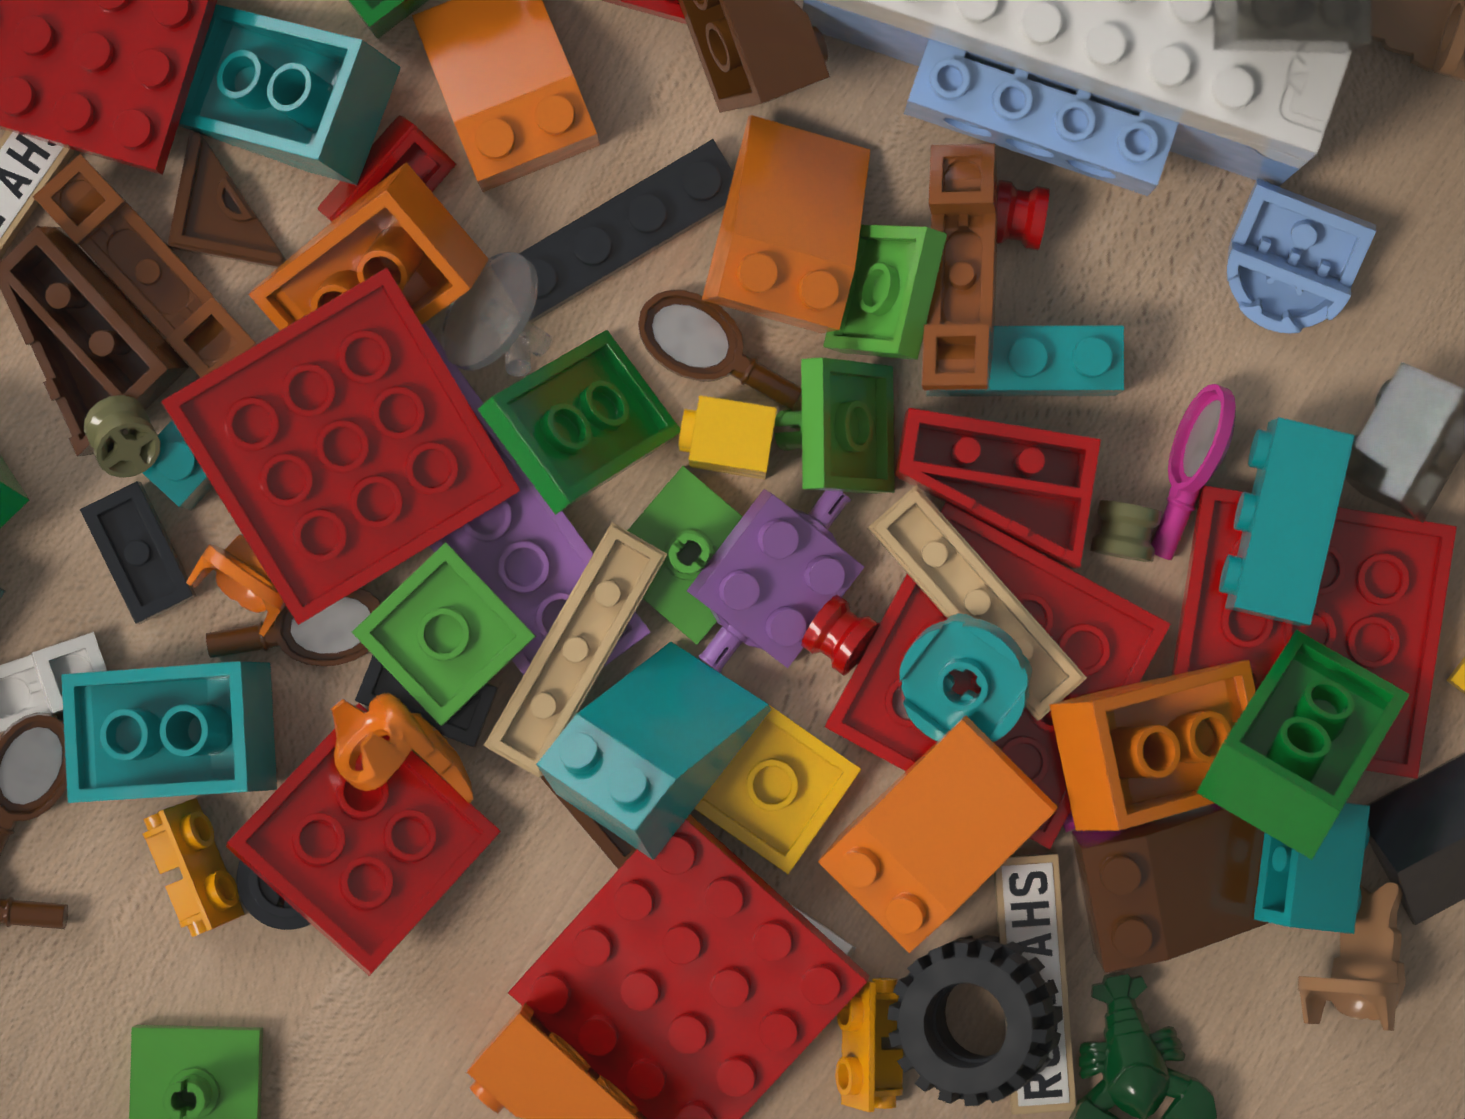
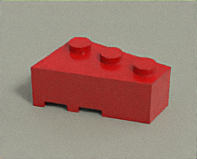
[895,408,1101,569]

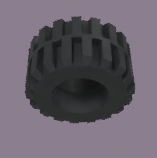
[887,935,1063,1106]

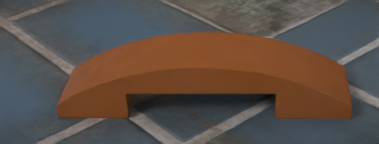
[922,143,997,390]
[33,154,257,377]

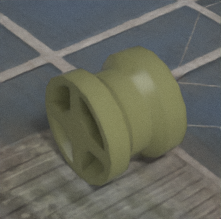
[84,395,160,478]
[1090,500,1162,562]

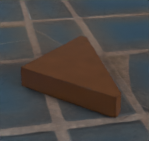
[167,131,286,268]

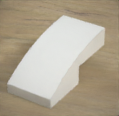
[0,632,107,734]

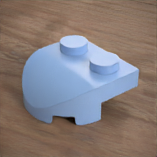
[1227,178,1377,333]

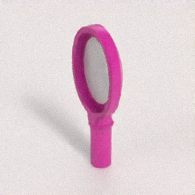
[1151,384,1236,561]

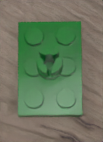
[477,330,681,515]

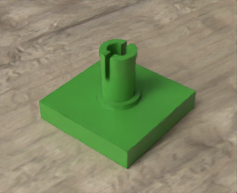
[823,224,947,360]
[774,357,895,494]
[627,466,743,645]
[352,542,536,726]
[129,1025,263,1119]

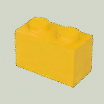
[678,395,777,480]

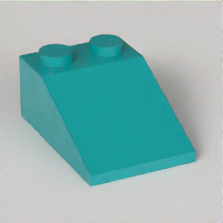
[178,4,401,185]
[536,642,771,860]
[61,661,277,803]

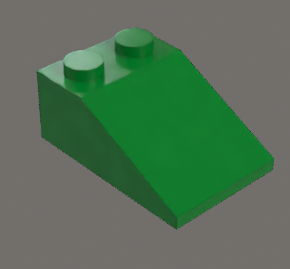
[1197,630,1410,860]

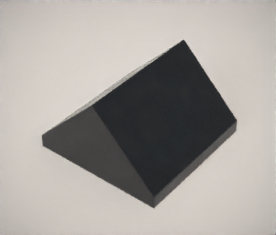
[1367,752,1465,925]

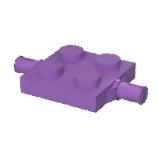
[687,489,864,673]

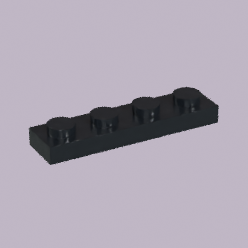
[495,139,734,325]

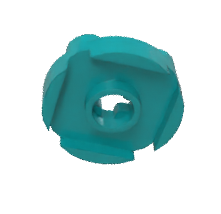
[899,613,1032,742]

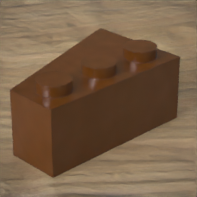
[0,226,189,457]

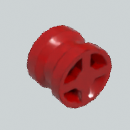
[997,179,1050,251]
[801,595,880,676]

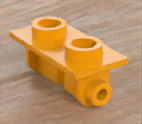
[142,797,245,937]
[835,978,903,1112]

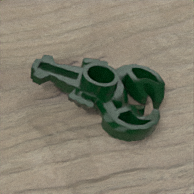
[1069,971,1217,1119]

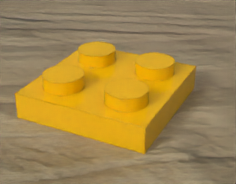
[694,697,861,874]

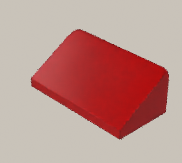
[318,116,457,222]

